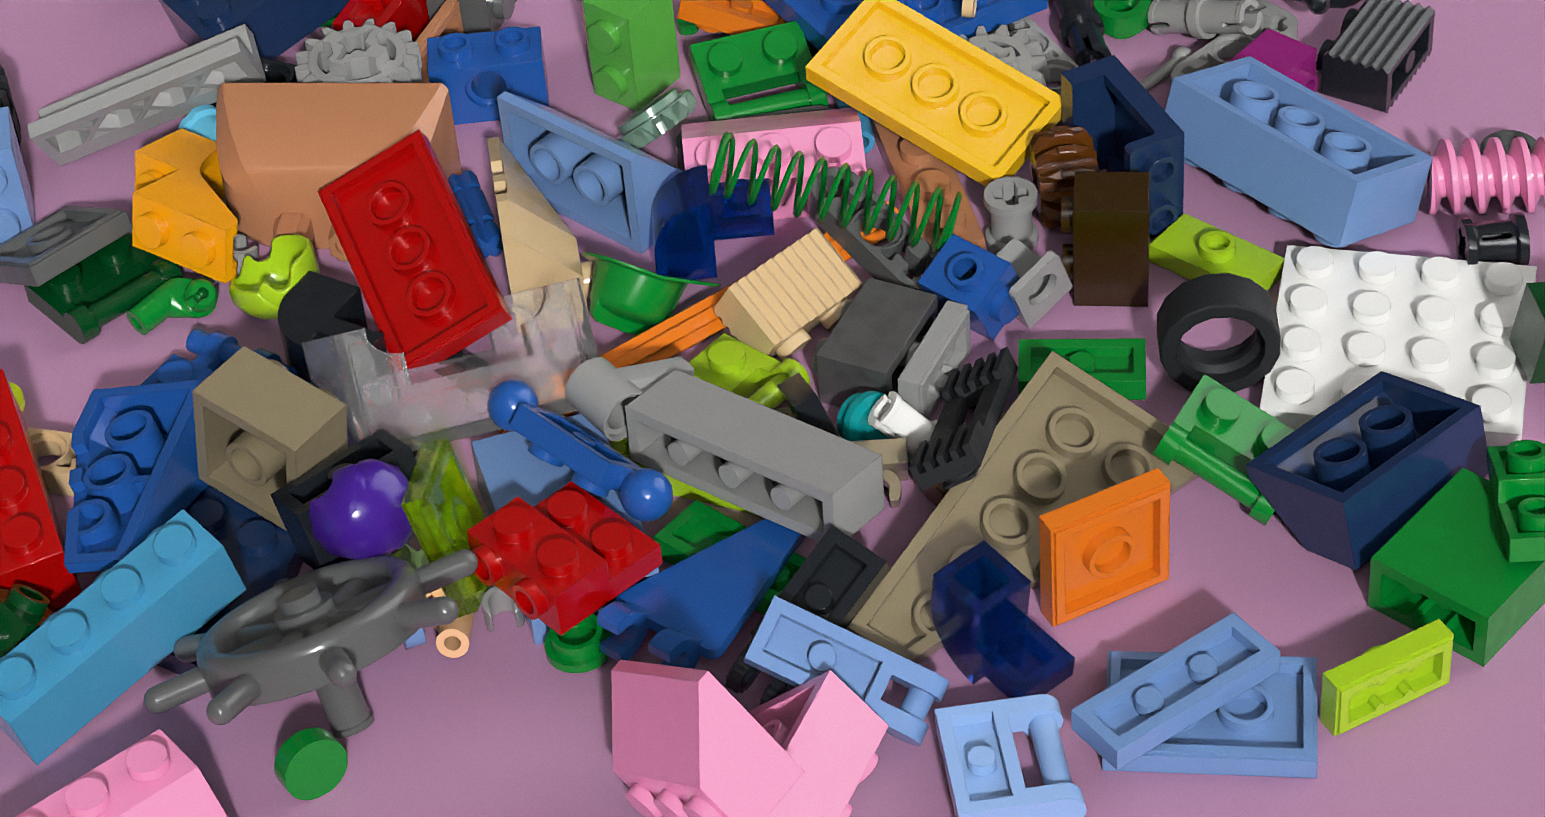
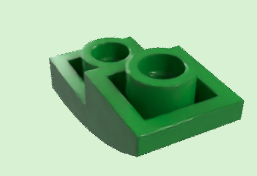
[1486,439,1545,563]

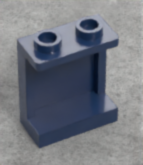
[1061,55,1184,239]

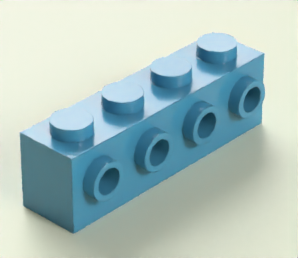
[0,509,246,765]

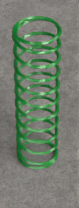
[709,132,962,254]

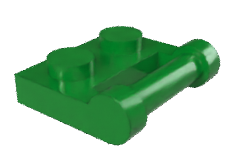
[689,21,828,121]
[1152,374,1295,526]

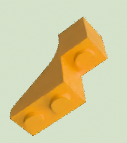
[132,128,238,284]

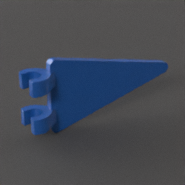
[597,518,806,669]

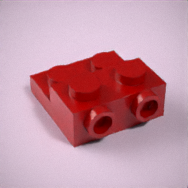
[466,481,663,635]

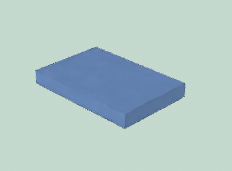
[1102,651,1318,778]

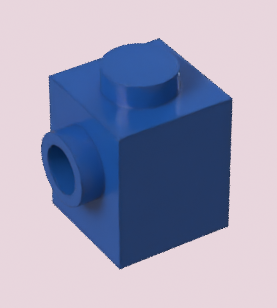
[917,234,1020,341]

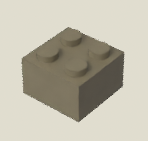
[192,346,348,531]

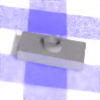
[898,300,971,420]

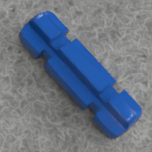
[448,170,503,259]

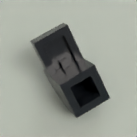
[277,271,392,395]

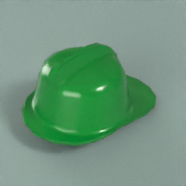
[582,252,721,335]

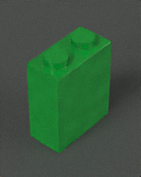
[1368,468,1545,667]

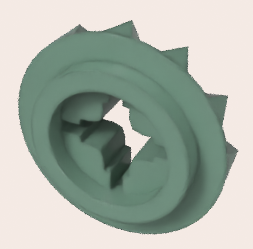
[615,88,697,149]

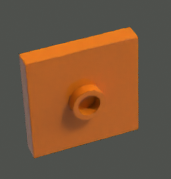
[1039,468,1171,627]

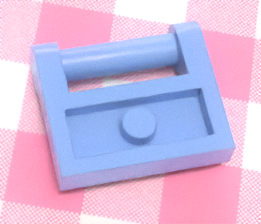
[935,694,1087,817]

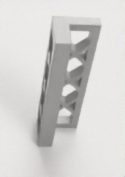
[27,24,267,166]

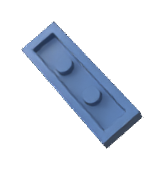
[1071,612,1281,770]

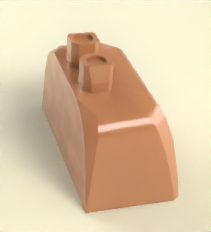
[216,83,462,261]

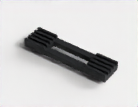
[909,347,1018,491]

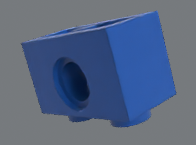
[427,26,550,125]

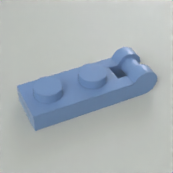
[743,595,950,746]

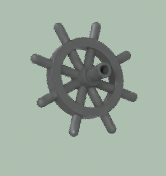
[144,545,478,738]

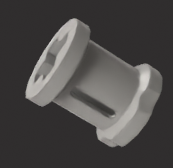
[983,176,1039,253]

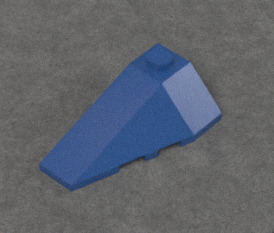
[64,379,209,573]

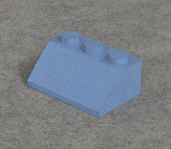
[497,91,688,254]

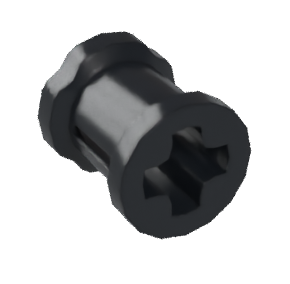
[1456,212,1530,266]

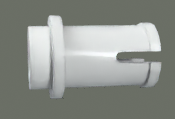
[868,391,938,463]

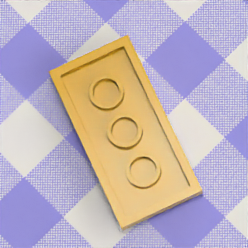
[805,0,1062,187]

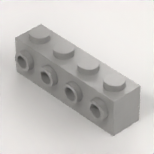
[625,369,885,542]

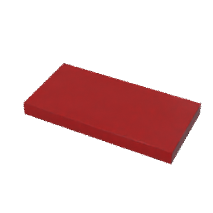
[317,129,512,383]

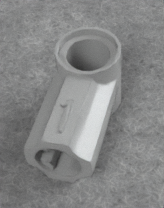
[565,356,694,441]

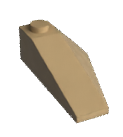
[487,137,593,334]

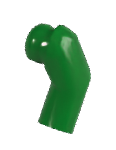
[126,278,218,335]

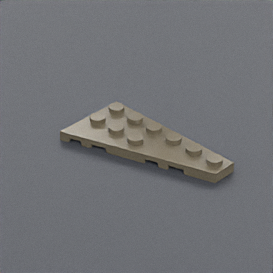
[847,351,1198,664]

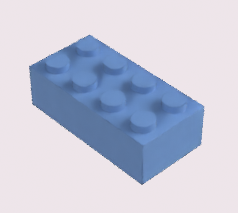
[1165,56,1433,248]

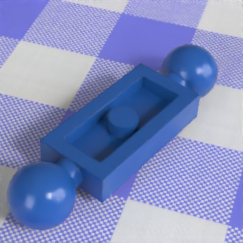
[487,379,673,522]

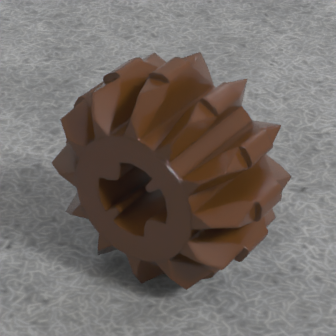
[1028,125,1100,228]

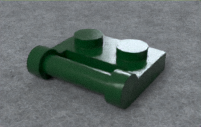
[24,232,183,344]

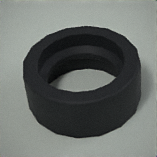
[1157,273,1281,392]

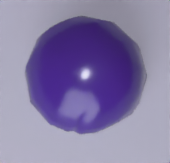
[309,458,418,559]

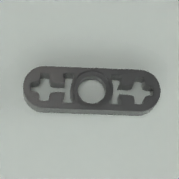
[807,167,938,291]

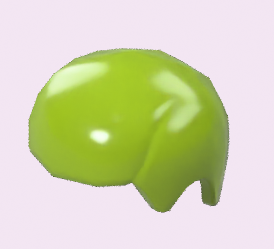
[229,234,320,320]

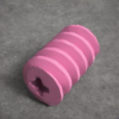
[1426,136,1545,215]

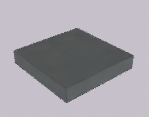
[0,206,132,287]

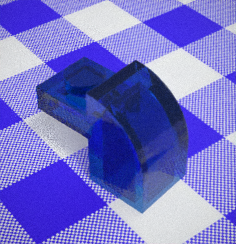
[651,165,775,280]
[931,540,1075,698]

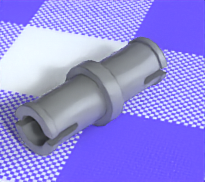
[1148,0,1262,39]

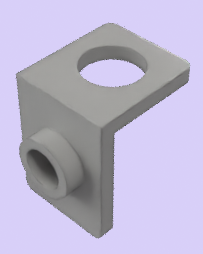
[996,239,1073,329]

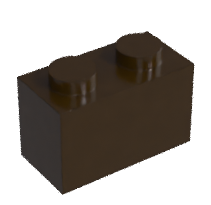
[1061,171,1150,307]

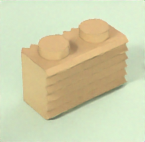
[713,228,864,361]

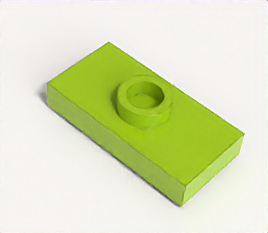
[1149,213,1285,291]
[1320,619,1454,736]

